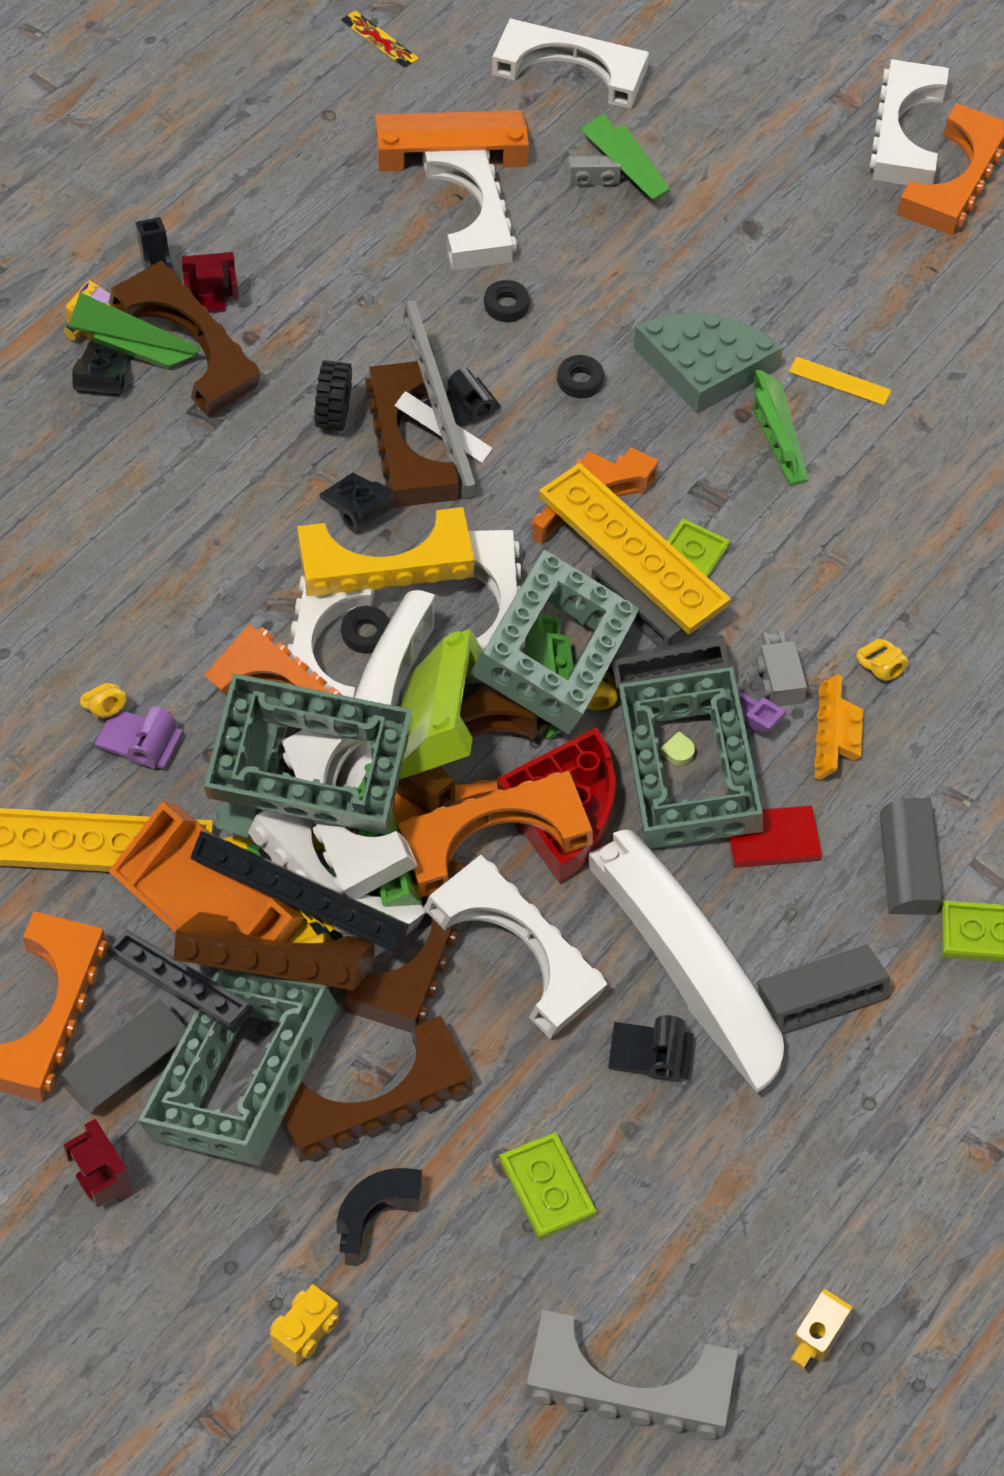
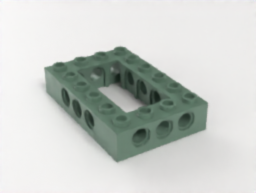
[469,550,640,734]
[619,667,763,849]
[204,673,412,835]
[138,968,338,1166]

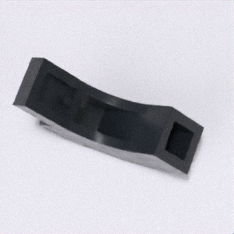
[135,217,174,270]
[336,1168,422,1266]

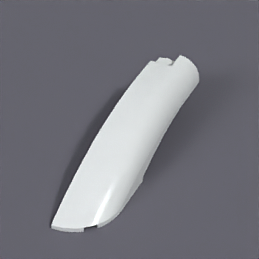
[338,590,435,834]
[589,830,784,1093]

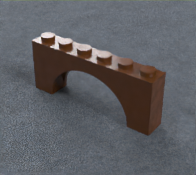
[109,260,261,416]
[365,361,458,508]
[396,683,552,813]
[345,861,467,1033]
[173,912,375,990]
[281,1016,473,1163]

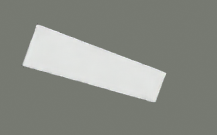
[394,391,492,463]

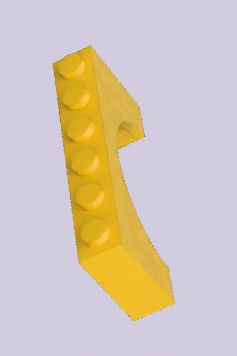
[297,507,474,597]

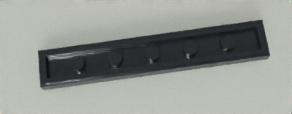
[107,929,255,1033]

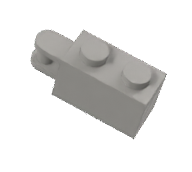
[755,630,807,706]

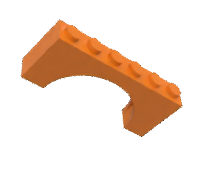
[897,103,1004,236]
[204,623,342,695]
[398,771,593,897]
[0,911,108,1103]

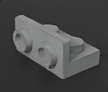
[568,156,621,185]

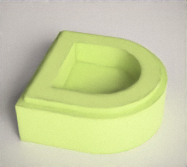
[660,732,695,766]

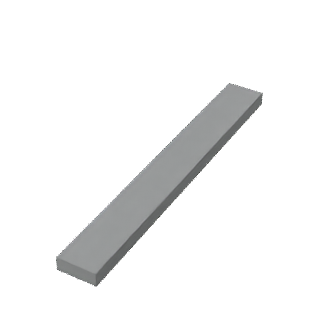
[402,300,476,499]

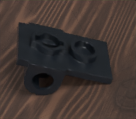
[72,346,129,395]
[423,368,500,426]
[319,472,395,532]
[608,1015,694,1081]

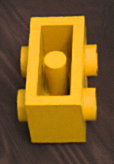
[270,1284,339,1367]

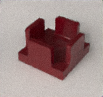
[181,252,238,313]
[63,1118,132,1207]

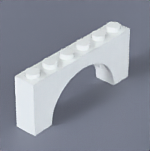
[492,18,649,109]
[869,59,949,185]
[422,150,517,271]
[465,530,526,684]
[288,576,375,698]
[282,729,418,899]
[248,810,426,957]
[424,855,607,1039]

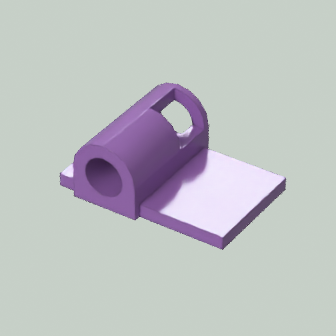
[94,707,183,770]

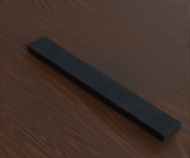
[190,831,409,953]

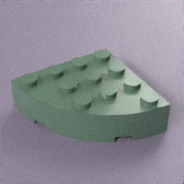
[633,313,783,413]
[216,720,303,838]

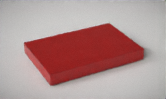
[728,805,822,868]

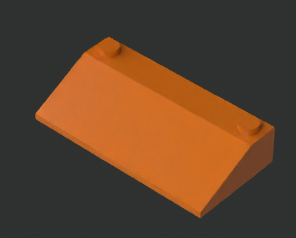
[375,110,529,171]
[108,801,305,970]

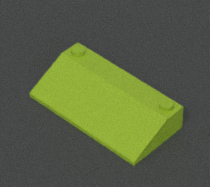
[399,629,483,780]

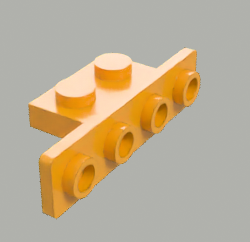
[814,674,864,781]

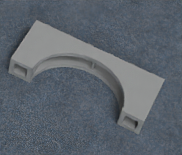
[525,1310,738,1439]

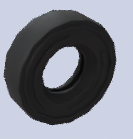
[484,280,530,322]
[557,355,604,398]
[341,605,390,654]

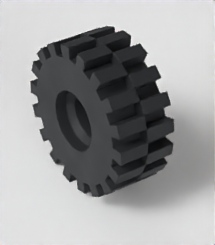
[314,360,352,430]

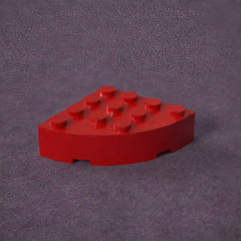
[497,727,616,883]

